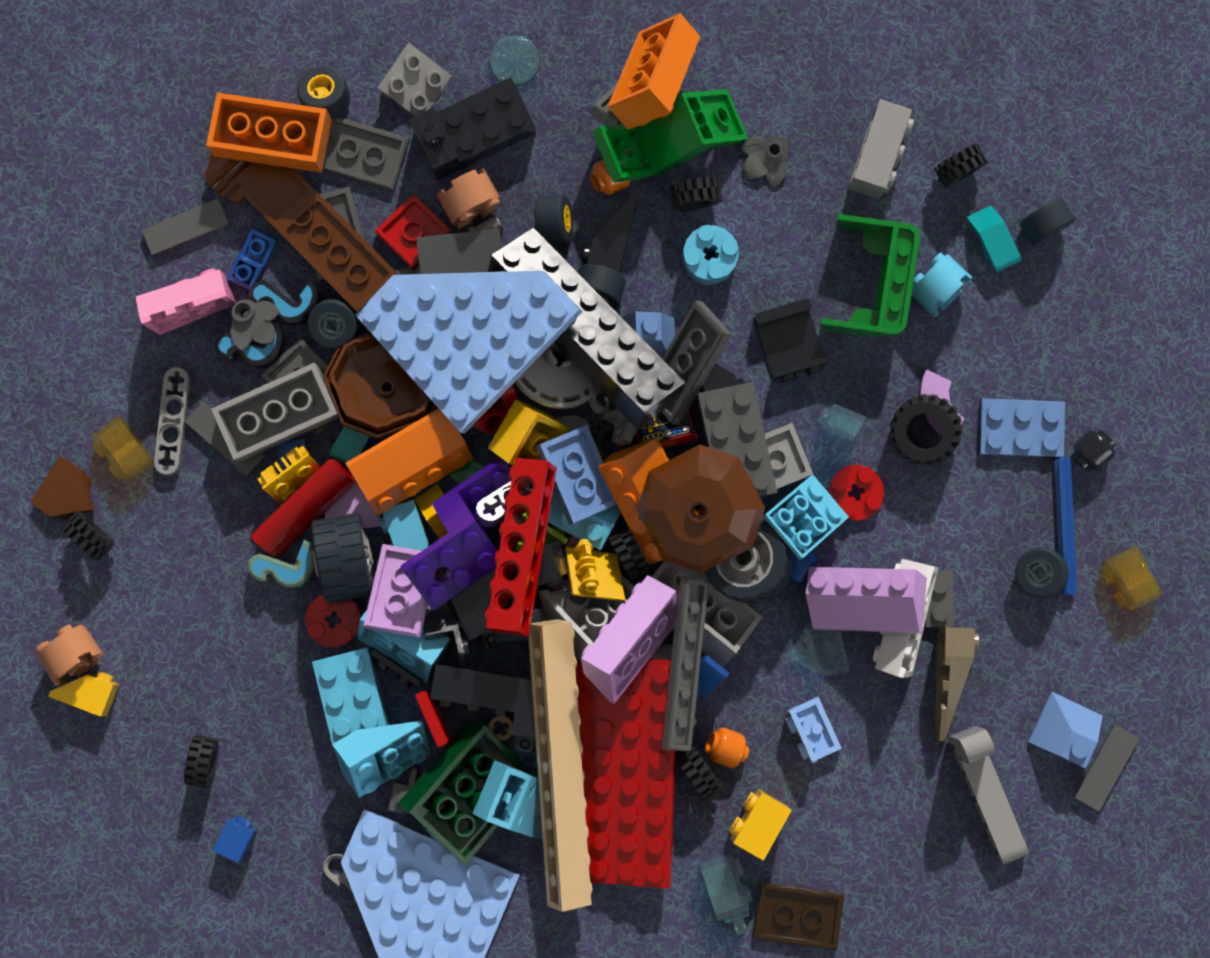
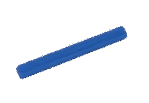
[1054,457,1077,595]

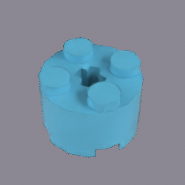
[682,225,739,285]
[911,253,973,317]

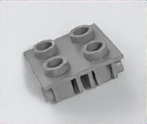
[378,43,452,116]

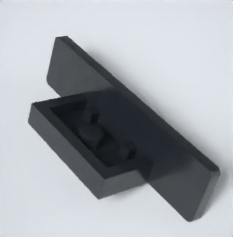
[423,567,469,667]

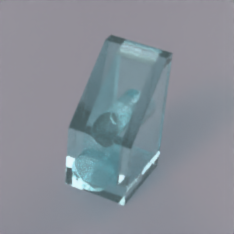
[817,404,866,446]

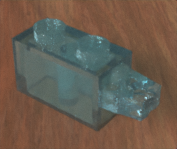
[699,852,752,936]

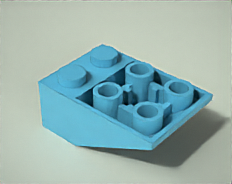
[763,474,849,560]
[332,721,431,798]
[473,760,543,841]

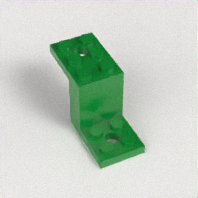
[592,89,748,183]

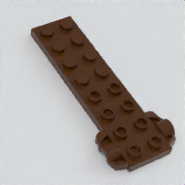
[204,154,398,313]

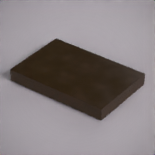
[753,881,845,951]

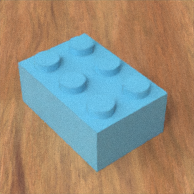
[312,647,390,744]

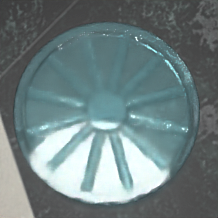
[490,35,539,85]

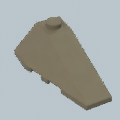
[935,627,979,741]

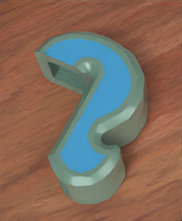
[248,540,316,588]

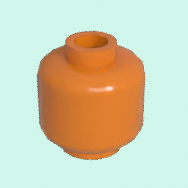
[590,159,631,196]
[705,728,749,768]

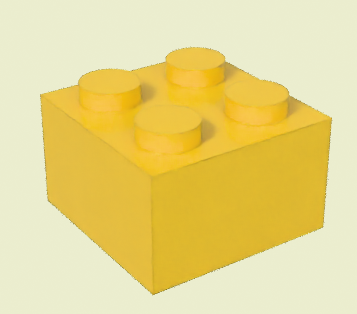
[488,400,570,465]
[729,789,792,861]

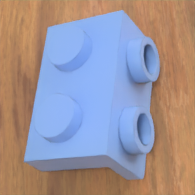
[785,697,842,763]

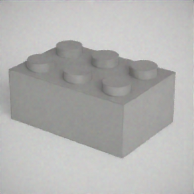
[848,99,914,199]

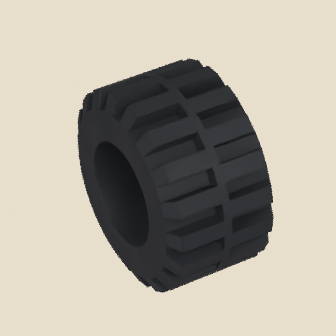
[889,394,963,467]

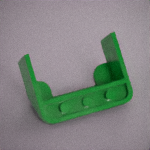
[821,214,920,337]

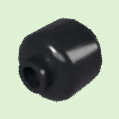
[1073,429,1116,471]

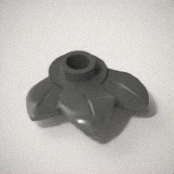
[740,135,789,188]
[231,300,280,351]

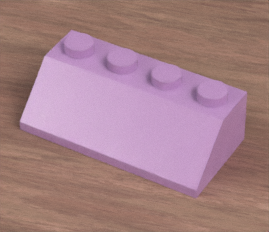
[806,567,927,634]
[581,576,677,704]

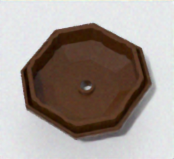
[323,332,438,440]
[637,445,765,573]

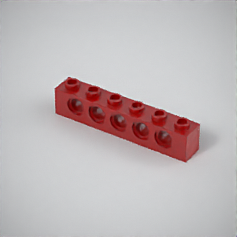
[485,458,557,637]

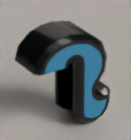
[249,280,320,326]
[214,320,285,368]

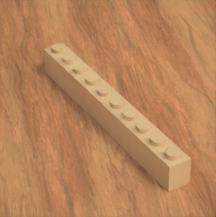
[529,619,592,912]

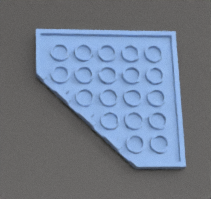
[356,270,583,434]
[341,809,520,958]

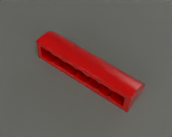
[250,459,356,558]

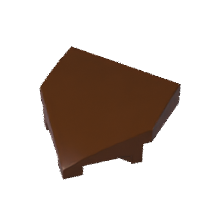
[30,456,95,520]

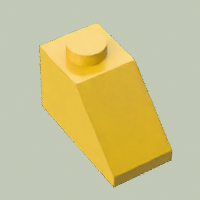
[48,671,119,717]

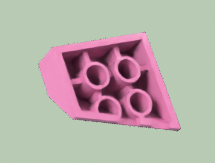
[136,268,236,335]

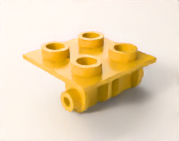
[258,445,321,505]
[565,539,625,602]

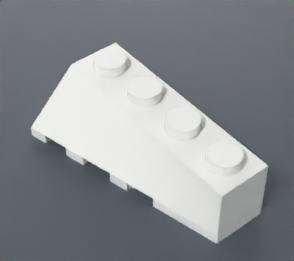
[873,559,939,678]

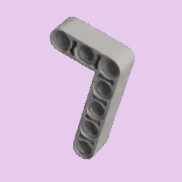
[948,726,1029,865]

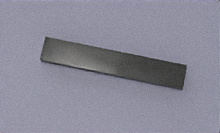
[662,577,709,751]

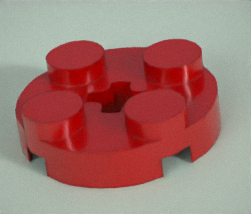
[828,465,884,521]
[305,595,362,648]

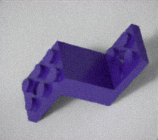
[401,457,510,611]

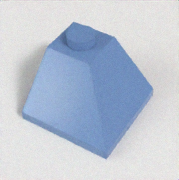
[622,311,675,358]
[1028,691,1103,768]

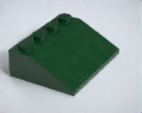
[397,719,535,865]

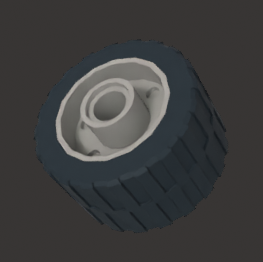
[311,513,373,604]
[705,519,794,604]

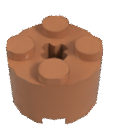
[436,168,501,230]
[34,624,104,686]

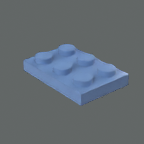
[979,398,1065,458]
[536,425,617,525]

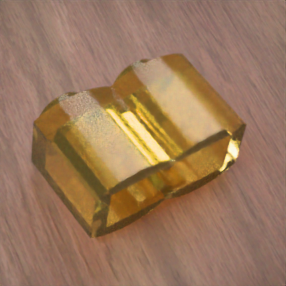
[92,416,154,482]
[1101,546,1162,611]

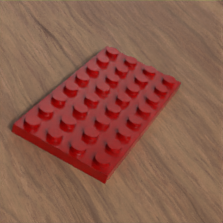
[574,655,676,889]

